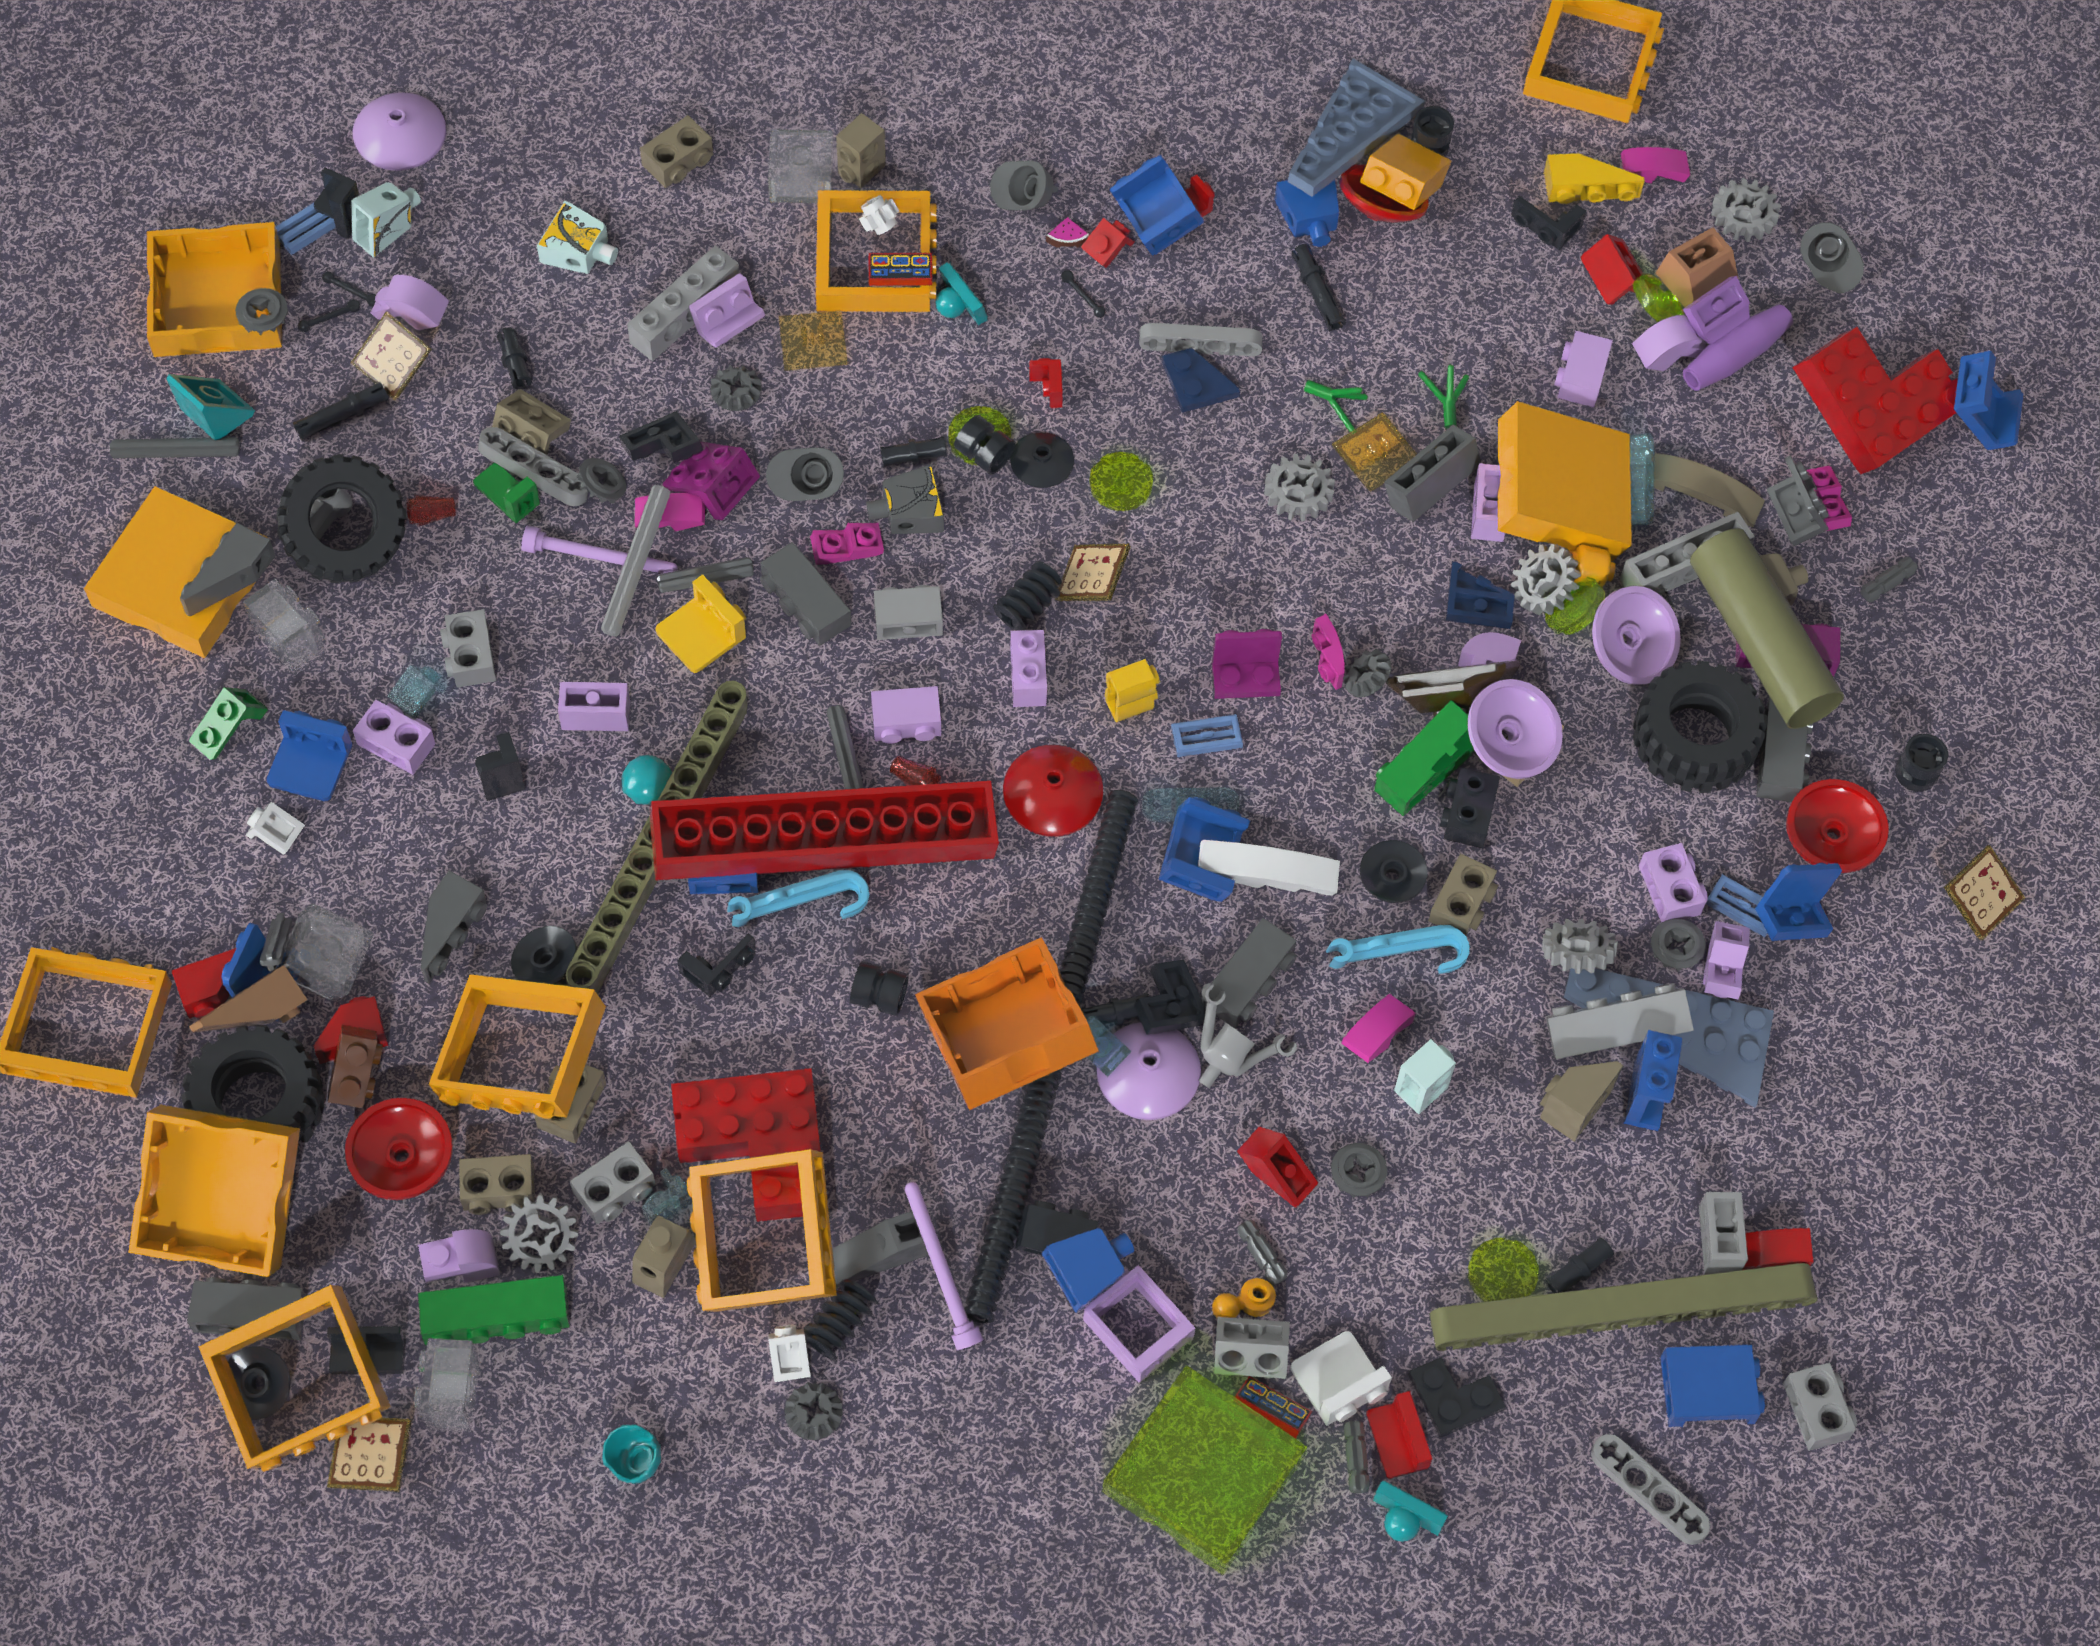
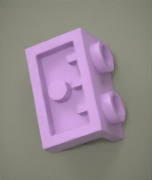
[689,273,765,347]

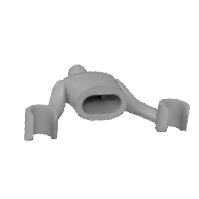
[1198,983,1297,1088]

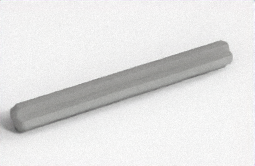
[601,485,670,637]

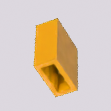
[1360,134,1451,210]

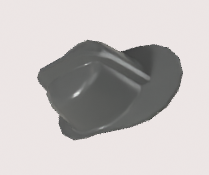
[990,160,1059,211]
[1800,222,1864,293]
[766,447,844,501]

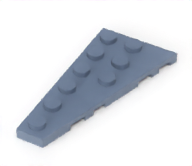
[1288,59,1425,197]
[1564,968,1774,1108]

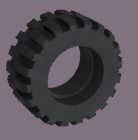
[276,454,407,584]
[1633,661,1767,793]
[182,1025,325,1151]

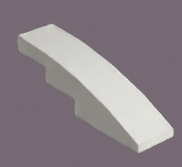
[1198,840,1340,896]

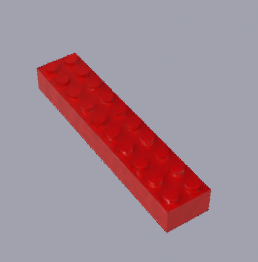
[650,781,999,880]

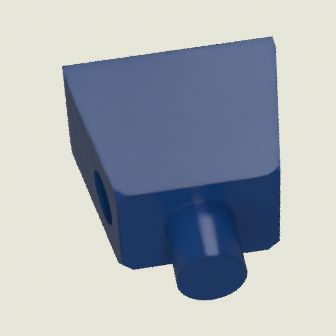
[1275,179,1339,247]
[1042,1228,1134,1313]

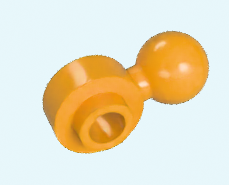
[1212,1278,1276,1319]

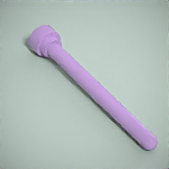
[521,525,678,573]
[905,1182,983,1350]

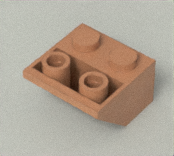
[1656,227,1739,307]

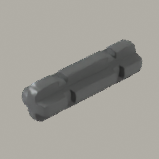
[1860,557,1918,602]
[1237,1219,1288,1285]
[1344,1421,1370,1494]

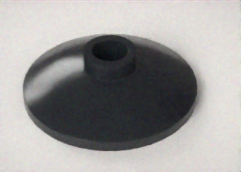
[1010,432,1074,488]
[1359,840,1428,903]
[511,926,577,984]
[228,1346,291,1420]

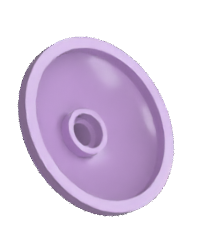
[353,93,446,170]
[1592,586,1681,685]
[1468,679,1563,779]
[1097,1022,1201,1120]

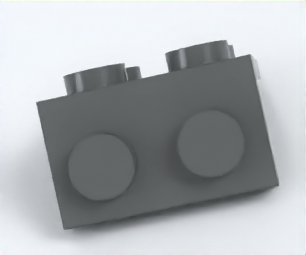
[1767,455,1830,546]

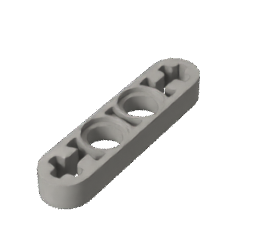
[1139,323,1263,357]
[478,427,589,506]
[1591,1434,1710,1545]

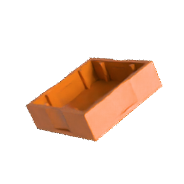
[915,937,1099,1110]

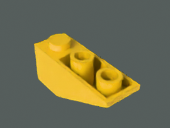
[1544,153,1645,204]

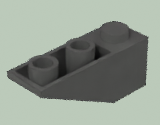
[180,523,276,616]
[420,870,487,983]
[832,1211,929,1287]

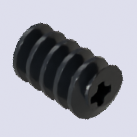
[993,561,1062,631]
[804,1279,879,1361]

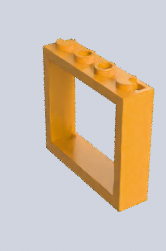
[1523,0,1664,123]
[816,190,937,312]
[0,947,172,1098]
[429,974,606,1119]
[687,1149,837,1312]
[198,1285,391,1472]

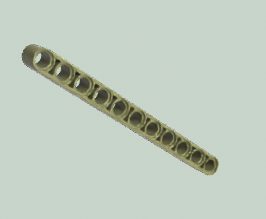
[566,681,748,994]
[1429,1263,1818,1351]

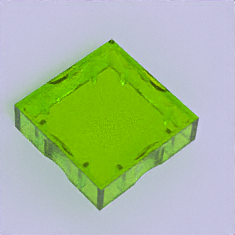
[1102,1365,1308,1575]

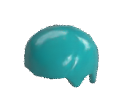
[621,755,673,805]
[602,1425,662,1484]

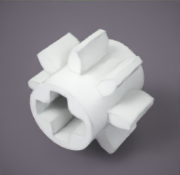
[859,195,900,235]

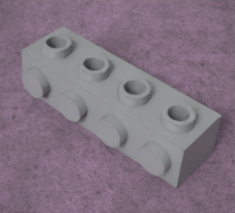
[1545,983,1694,1059]

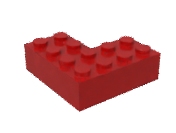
[1792,327,1958,474]
[671,1068,821,1222]

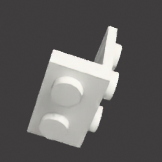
[1291,1331,1392,1426]

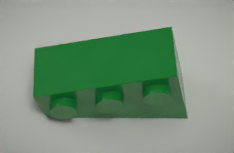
[1374,700,1474,816]

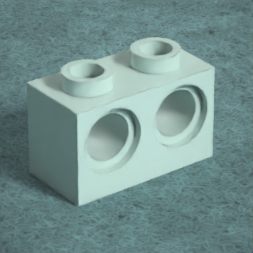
[1394,1039,1456,1114]

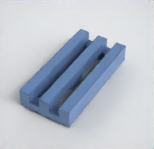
[276,203,336,255]
[1171,714,1243,757]
[1706,874,1767,937]

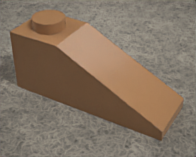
[189,965,307,1032]

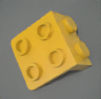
[656,574,746,673]

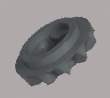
[236,288,289,335]
[711,365,762,411]
[577,458,626,504]
[1343,649,1392,697]
[1650,919,1706,972]
[1331,1143,1387,1198]
[785,1382,843,1440]

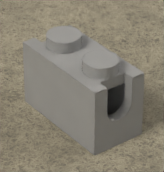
[874,585,943,640]

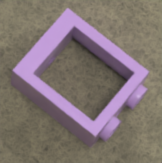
[1083,1265,1195,1383]

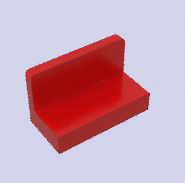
[1581,234,1651,305]
[1366,1391,1432,1479]

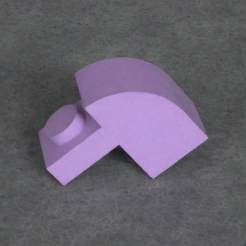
[371,275,449,330]
[1632,315,1707,371]
[1458,632,1521,667]
[1703,921,1750,1000]
[418,1229,500,1283]

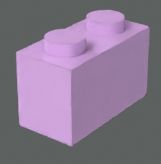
[1554,331,1613,407]
[558,682,630,731]
[871,686,941,744]

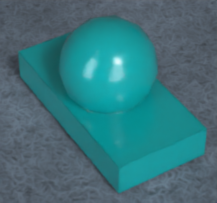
[936,262,988,325]
[1373,1480,1448,1542]

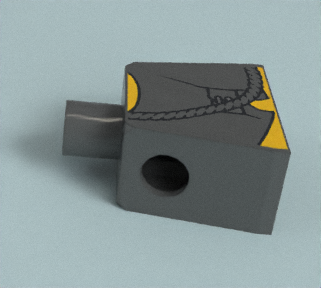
[866,465,944,534]

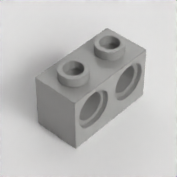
[440,609,496,688]
[570,1141,655,1224]
[1699,1192,1748,1274]
[1214,1317,1290,1379]
[1783,1362,1857,1451]

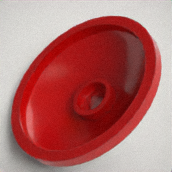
[1339,165,1429,223]
[1003,745,1103,837]
[1786,779,1889,873]
[345,1098,453,1200]

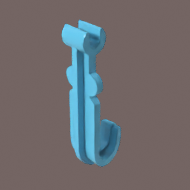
[727,870,870,927]
[1326,925,1469,974]

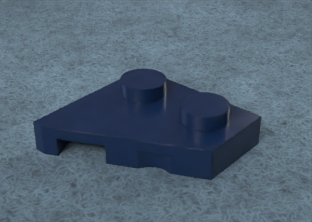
[1161,348,1240,413]
[1446,561,1515,629]

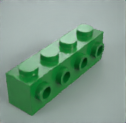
[418,1275,570,1348]

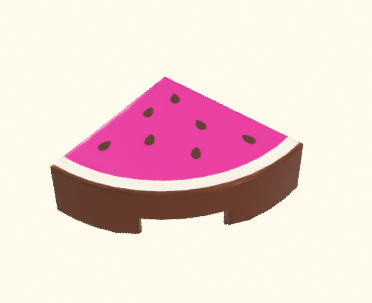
[1046,217,1090,248]

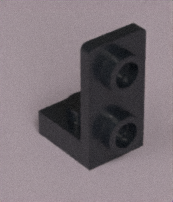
[1511,196,1586,250]
[677,933,756,997]

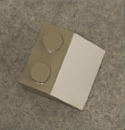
[1540,1061,1624,1142]

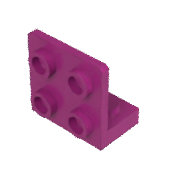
[663,442,760,521]
[1211,629,1282,699]

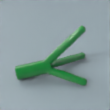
[1418,364,1469,429]
[1304,380,1368,435]

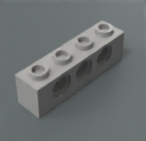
[627,245,739,361]
[1620,512,1755,595]

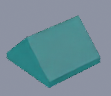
[166,374,255,440]

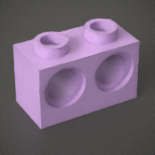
[1471,463,1505,542]
[1010,630,1047,707]
[353,700,435,775]
[1639,843,1707,923]

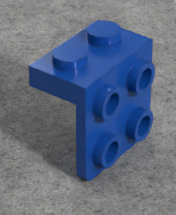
[266,710,353,801]
[1755,863,1842,941]
[222,923,305,1021]

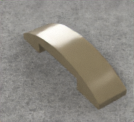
[1633,453,1765,527]

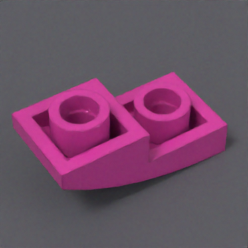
[1621,147,1690,183]
[1807,465,1852,531]
[635,493,705,531]
[810,523,884,565]
[1311,614,1344,690]
[1341,994,1416,1063]

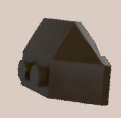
[1386,660,1520,717]

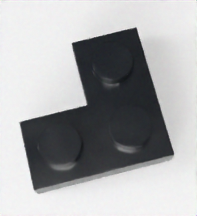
[619,411,703,463]
[1134,959,1206,1035]
[1408,1357,1506,1438]

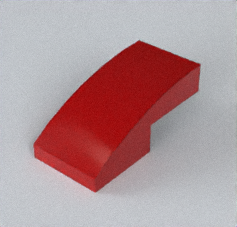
[1742,1228,1813,1270]

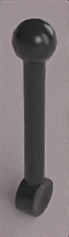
[1061,270,1106,318]
[322,271,376,307]
[298,299,360,332]

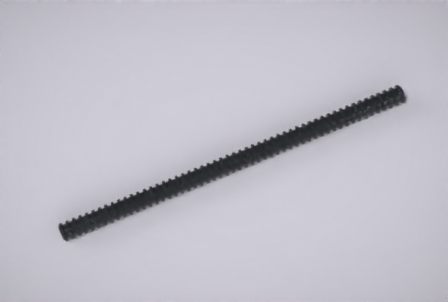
[964,790,1138,1324]

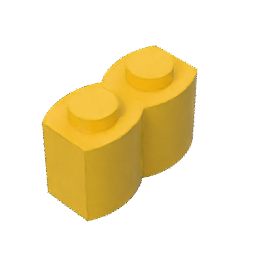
[1105,659,1160,723]

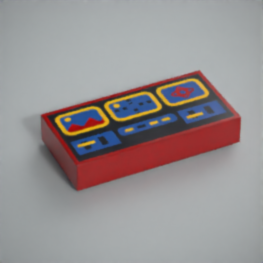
[869,253,932,286]
[1232,1376,1312,1440]

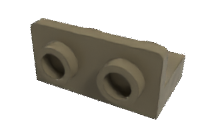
[492,389,571,455]

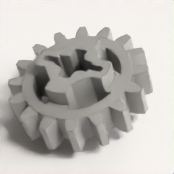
[1711,178,1781,242]
[1264,454,1335,521]
[1511,544,1581,615]
[1542,919,1618,974]
[500,1193,578,1272]

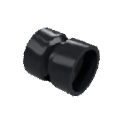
[1411,106,1454,157]
[954,415,1015,475]
[1895,734,1949,792]
[850,961,909,1016]

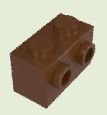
[328,1025,383,1108]

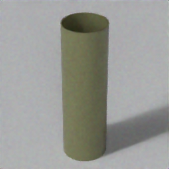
[1690,528,1844,729]

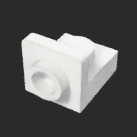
[246,802,305,855]
[768,1325,810,1382]

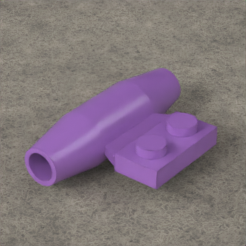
[1683,276,1793,391]

